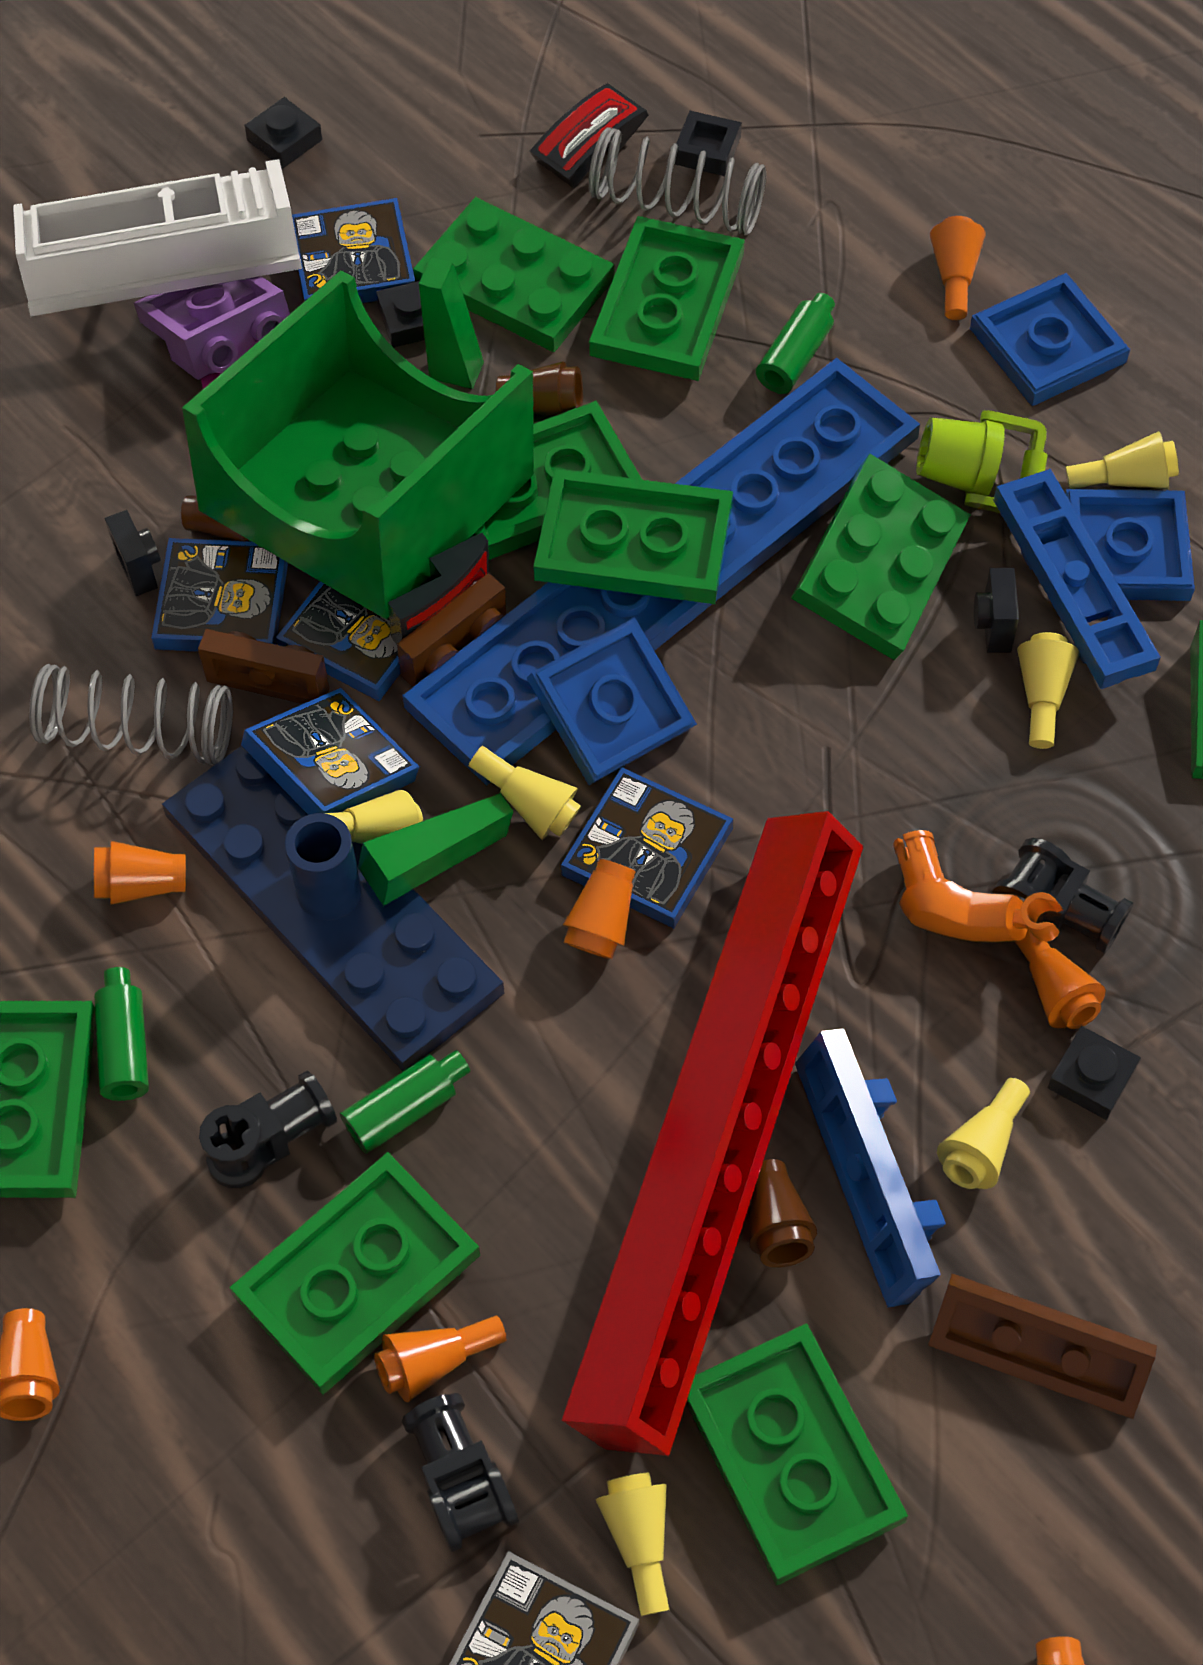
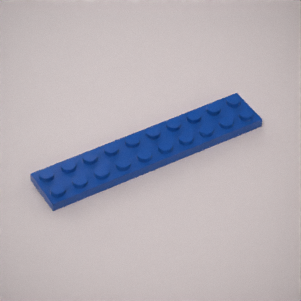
[402,358,920,786]

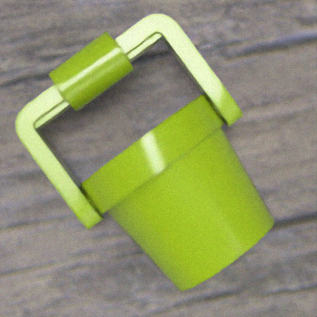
[916,410,1048,513]

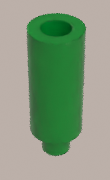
[756,293,835,394]
[94,967,149,1101]
[340,1050,471,1154]

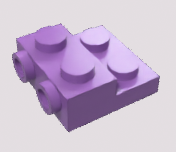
[134,276,290,380]

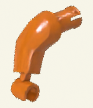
[893,830,1063,942]

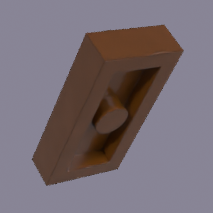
[397,573,507,687]
[198,629,330,704]

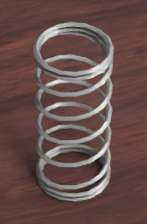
[589,127,766,235]
[29,663,233,765]

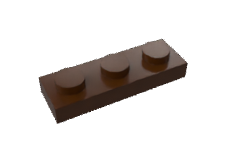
[928,1273,1157,1419]

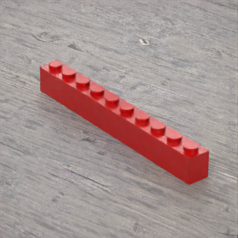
[561,811,864,1456]

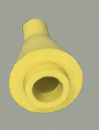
[1066,431,1179,489]
[1017,632,1079,749]
[468,745,581,840]
[325,790,423,844]
[937,1078,1030,1189]
[595,1473,669,1616]

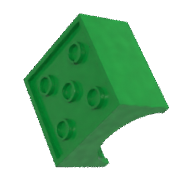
[182,271,534,620]

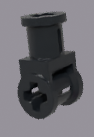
[992,838,1134,953]
[199,1070,337,1188]
[402,1393,519,1553]

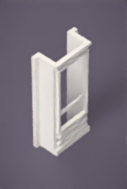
[13,159,302,317]

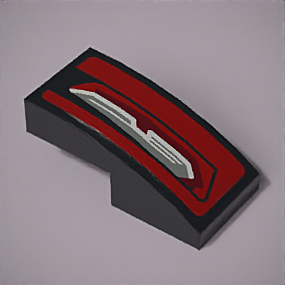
[530,83,649,189]
[388,533,489,645]

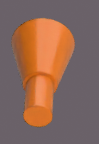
[930,216,986,320]
[1015,929,1106,1029]
[374,1315,507,1403]

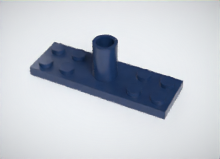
[162,746,505,1072]

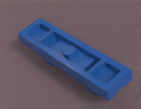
[993,469,1161,689]
[794,1028,946,1308]

